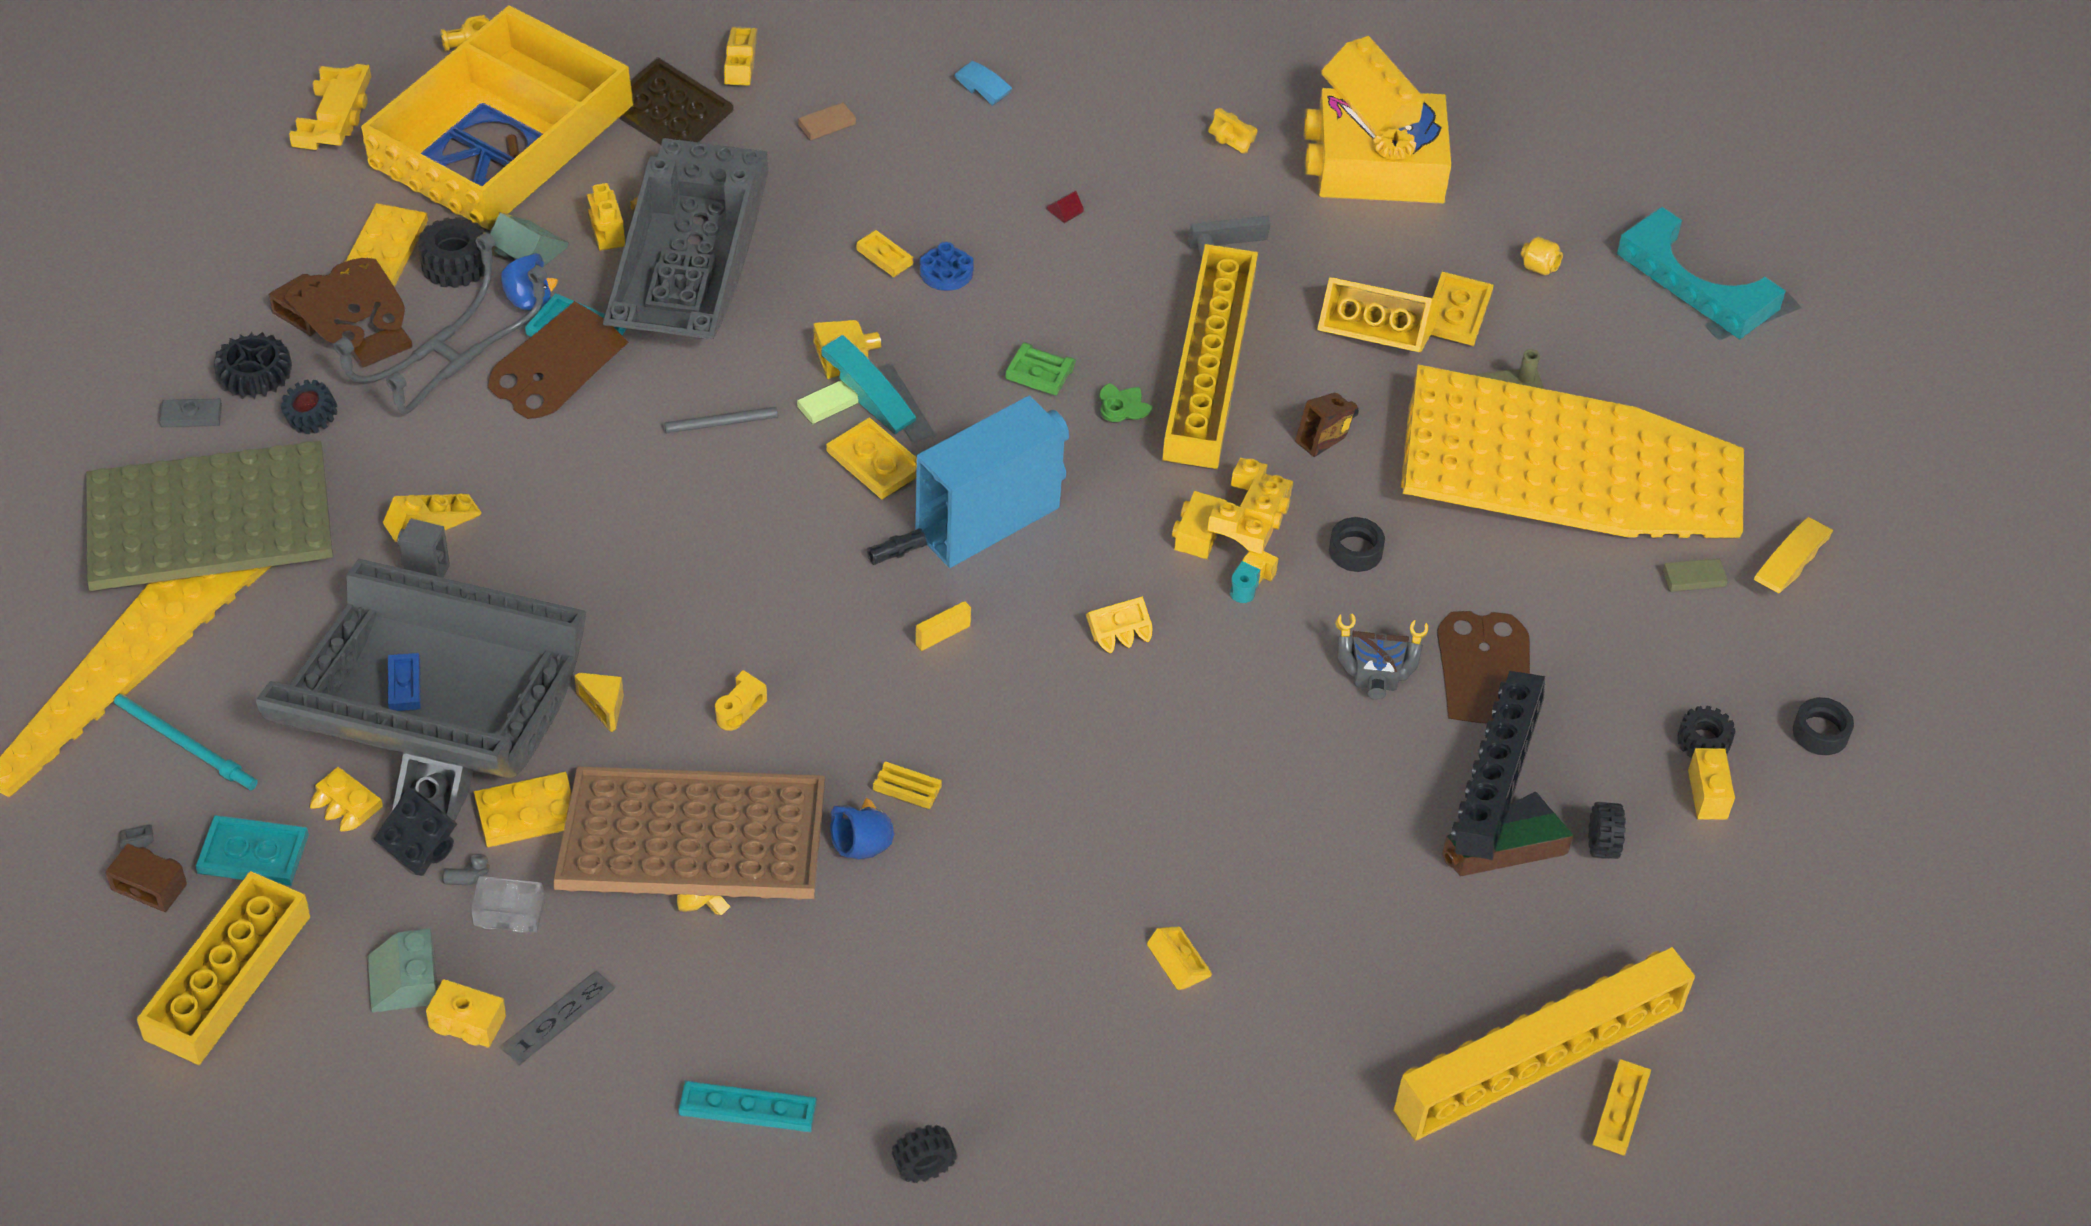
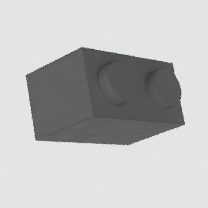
[397,518,450,578]

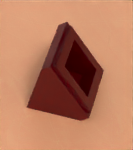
[1047,190,1084,223]

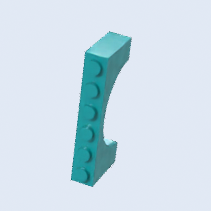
[1617,207,1786,340]

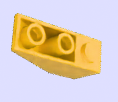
[383,494,482,542]

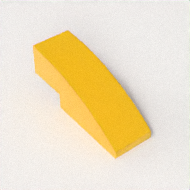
[724,27,757,85]

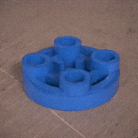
[920,242,974,291]

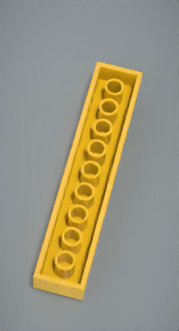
[1162,244,1258,469]
[1394,947,1695,1141]

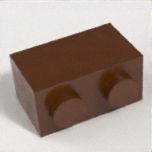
[105,843,187,913]

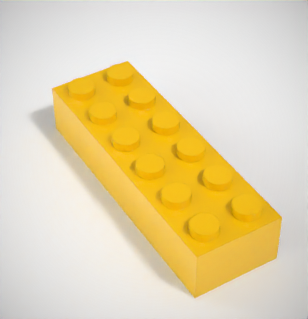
[137,871,311,1065]

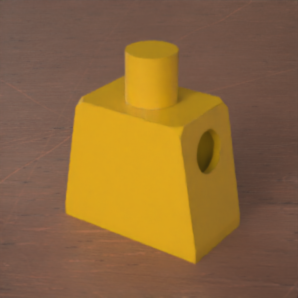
[813,320,881,379]

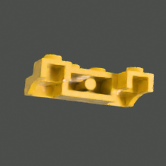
[289,64,371,150]
[1207,458,1293,554]

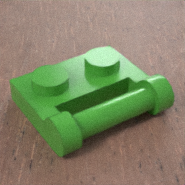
[1006,342,1076,396]

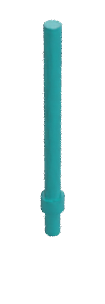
[114,694,258,790]

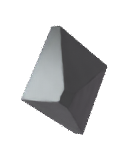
[120,824,154,850]

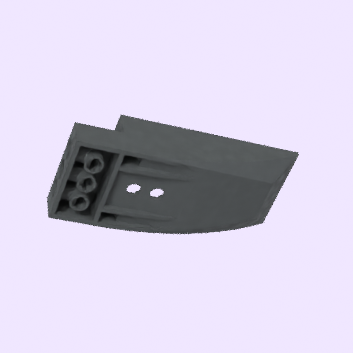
[603,138,768,339]

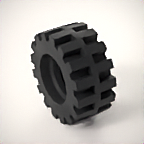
[1677,706,1735,758]
[1588,802,1626,859]
[892,1125,957,1183]

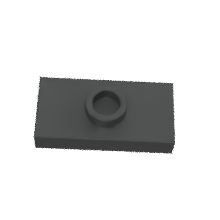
[160,398,222,427]

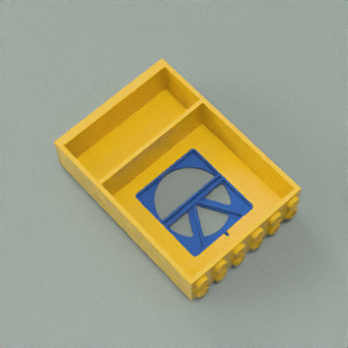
[361,5,633,230]

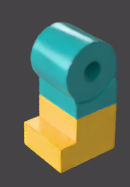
[1230,551,1279,603]

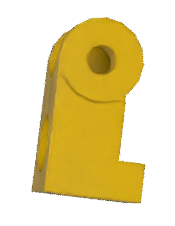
[715,670,767,731]

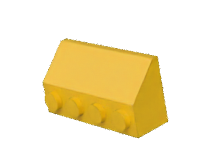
[1321,36,1424,136]
[1317,277,1441,353]

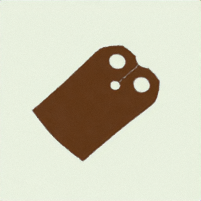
[488,301,629,419]
[1438,611,1530,724]

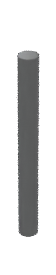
[665,407,778,434]

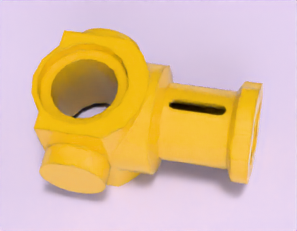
[440,15,490,52]

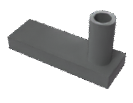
[1188,215,1271,258]

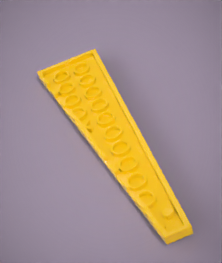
[0,566,272,797]

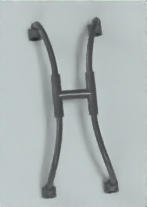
[334,232,547,414]

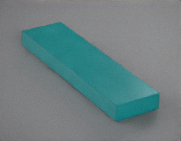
[679,1081,817,1132]

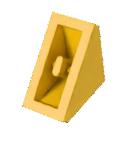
[574,673,624,732]

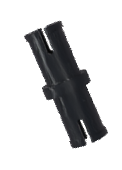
[867,528,927,565]

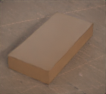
[798,102,856,141]

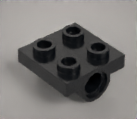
[374,787,457,876]

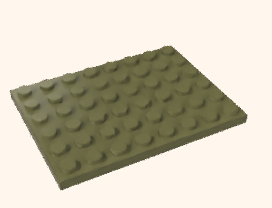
[87,441,333,591]

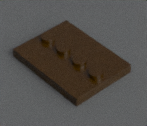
[619,57,734,145]

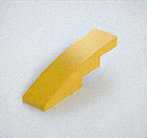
[1754,517,1833,593]

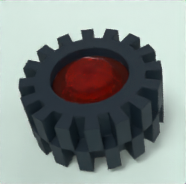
[281,379,337,434]

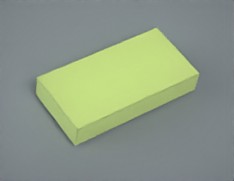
[797,380,859,424]

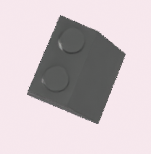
[392,754,474,821]

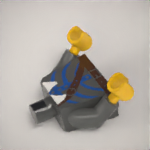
[1335,613,1428,699]

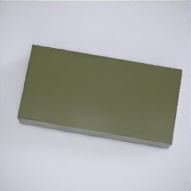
[1663,558,1728,592]

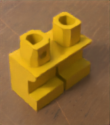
[587,183,625,251]

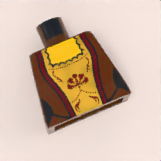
[1295,392,1359,457]

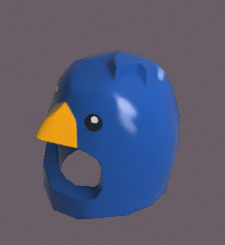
[501,253,558,311]
[830,797,894,859]

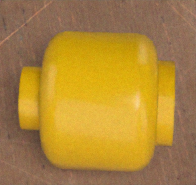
[1521,237,1563,275]

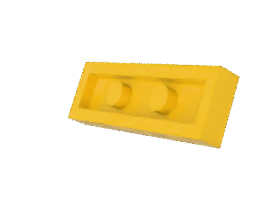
[1593,1059,1651,1156]

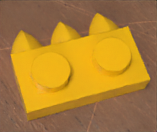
[1086,596,1153,653]
[310,767,383,832]

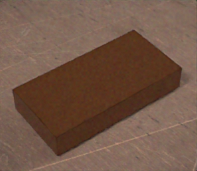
[351,327,413,368]

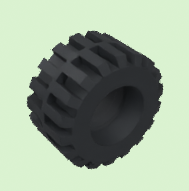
[418,217,485,288]

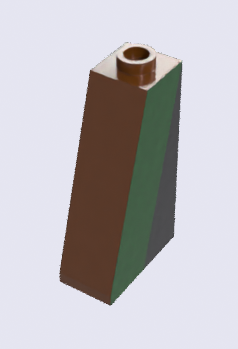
[1442,791,1573,876]

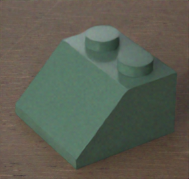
[490,212,569,267]
[368,929,437,1013]

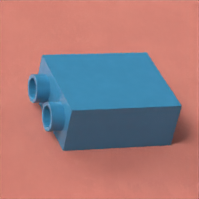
[915,395,1069,568]

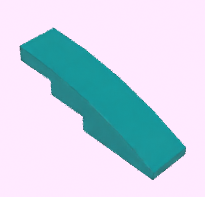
[822,335,916,434]

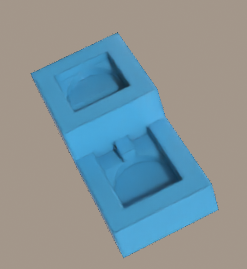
[954,61,1012,106]

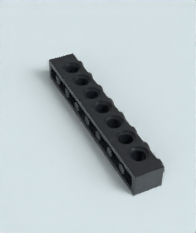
[1451,671,1545,860]

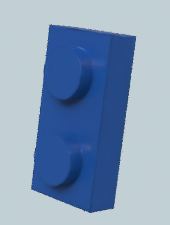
[388,653,421,711]

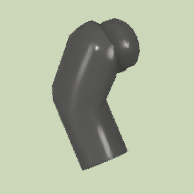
[444,854,490,885]

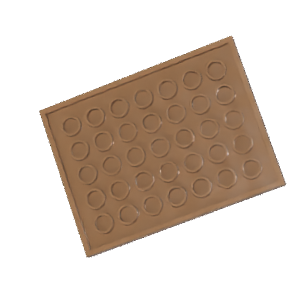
[554,766,825,900]

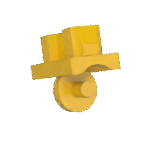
[1208,108,1258,154]

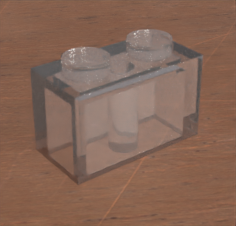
[471,876,545,933]

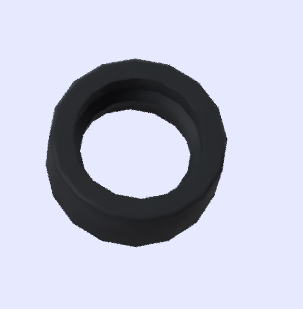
[1329,517,1385,572]
[1792,697,1854,755]

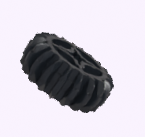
[214,332,292,399]

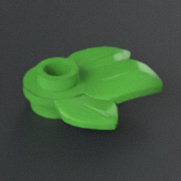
[1100,383,1153,422]

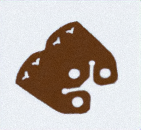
[284,258,405,348]

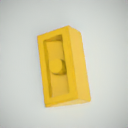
[1147,927,1212,990]

